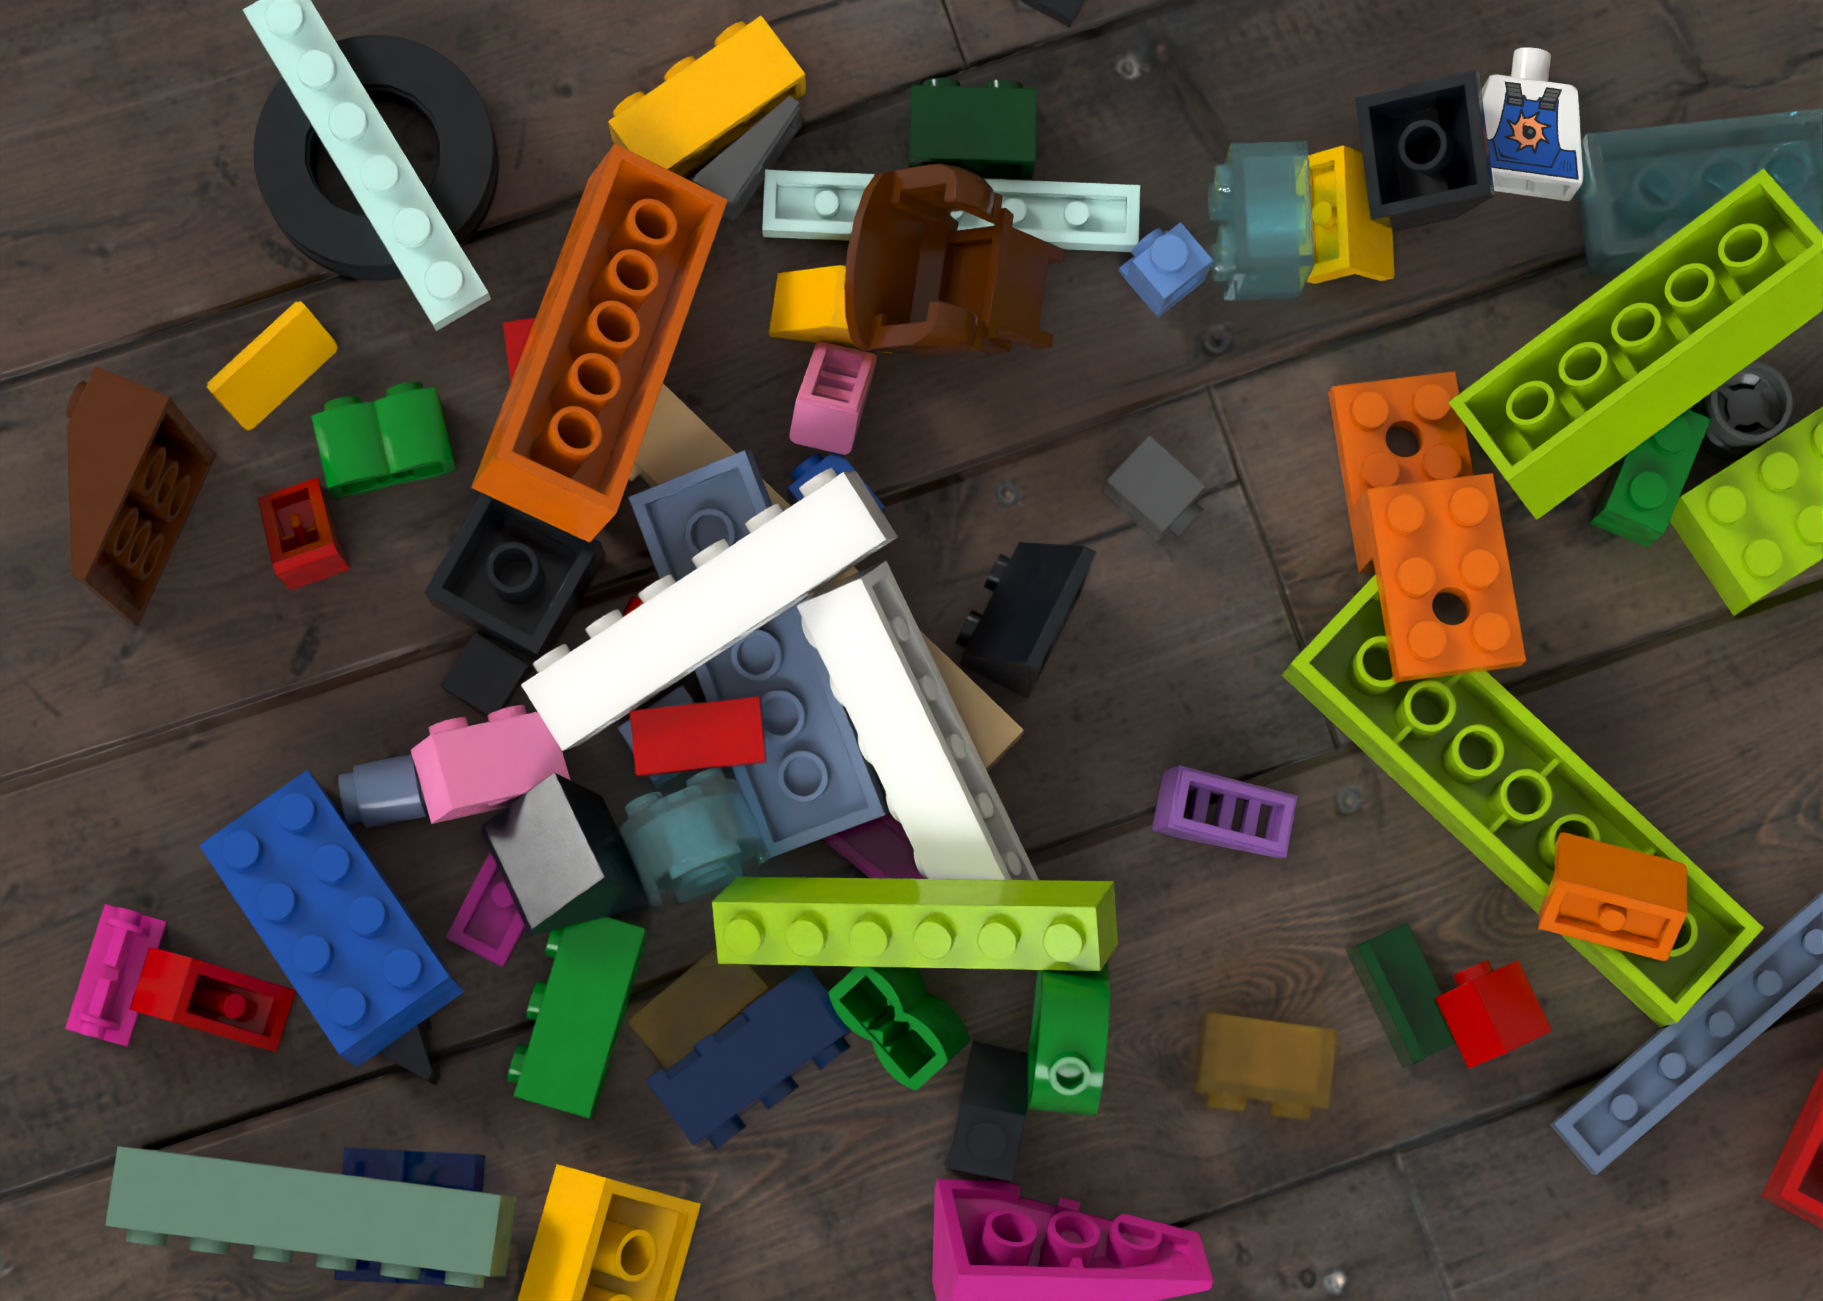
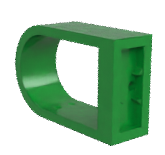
[1028,960,1110,1116]

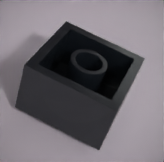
[424,493,606,661]

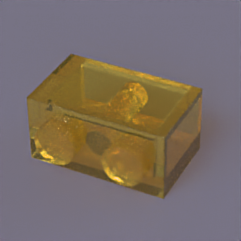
[1192,1012,1337,1121]

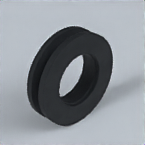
[253,35,499,281]

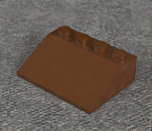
[66,366,217,626]

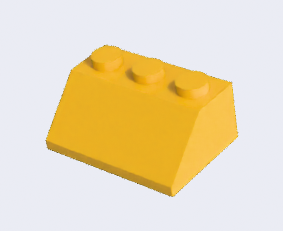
[517,1164,701,1301]

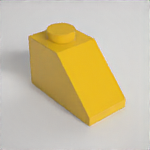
[769,265,893,354]

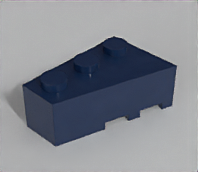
[645,965,853,1150]

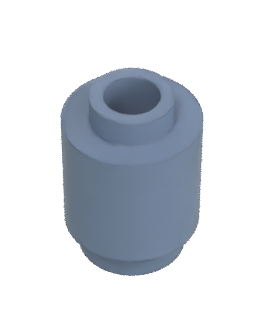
[338,754,428,828]

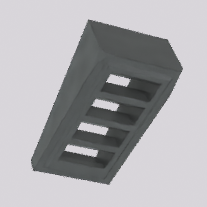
[691,96,802,222]

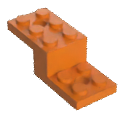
[1328,371,1526,683]

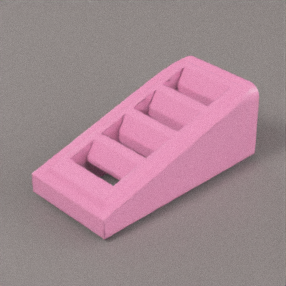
[789,341,878,455]

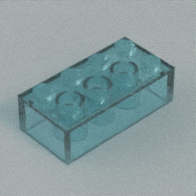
[1577,108,1823,276]

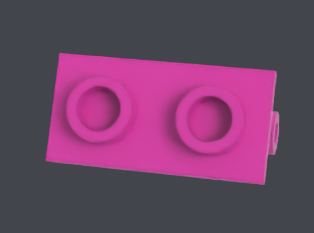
[65,904,168,1047]

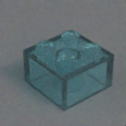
[1208,141,1314,300]

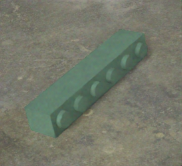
[105,1146,517,1288]

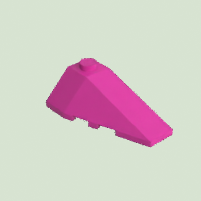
[932,1179,1214,1301]

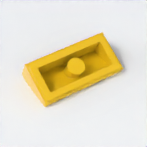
[206,301,338,431]

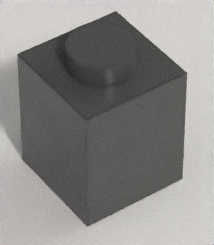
[1102,435,1206,543]

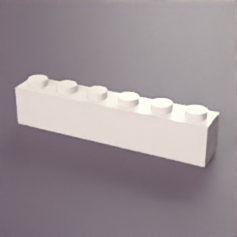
[521,468,898,751]
[797,561,1039,880]

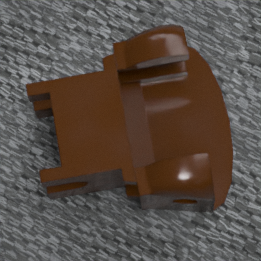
[844,163,1065,357]

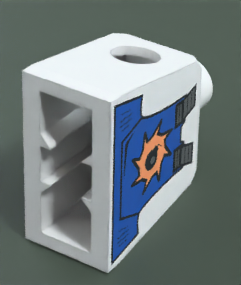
[1481,48,1583,201]

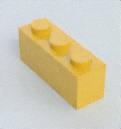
[608,16,806,178]

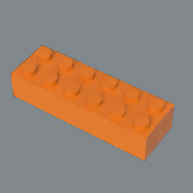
[471,143,728,543]

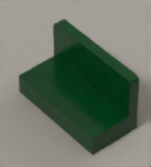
[1346,922,1456,1068]

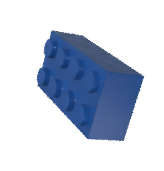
[199,770,465,1068]

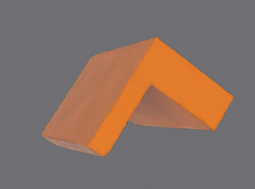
[1538,832,1687,962]

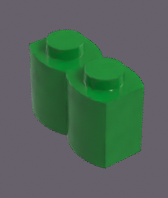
[311,382,457,499]
[828,966,970,1090]

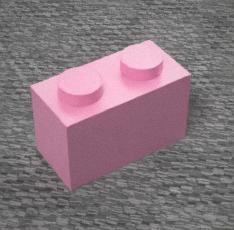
[411,705,570,824]

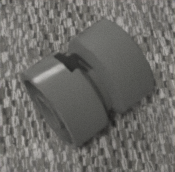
[1691,361,1793,460]

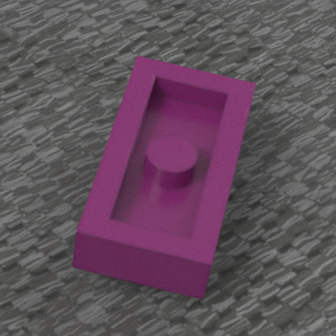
[445,851,526,969]

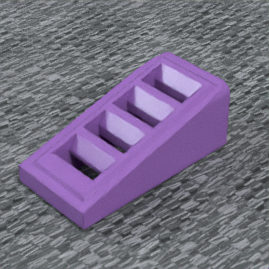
[1152,765,1298,859]

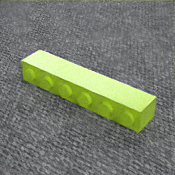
[712,877,1118,971]

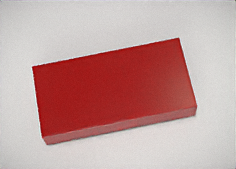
[630,696,768,777]

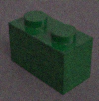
[909,78,1037,179]

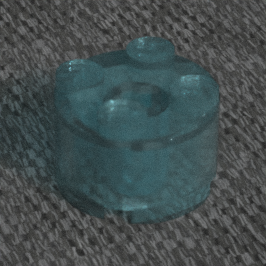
[620,768,770,906]

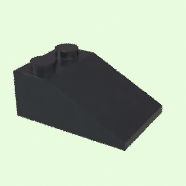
[955,542,1097,699]

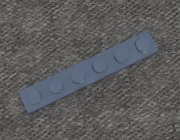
[1549,891,1823,1175]

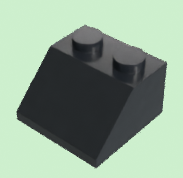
[1355,69,1495,231]

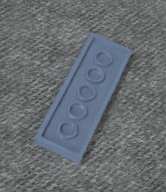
[628,450,890,859]

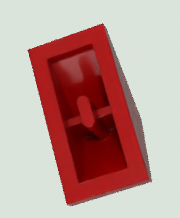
[258,477,350,591]

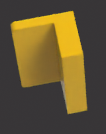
[1294,145,1395,284]

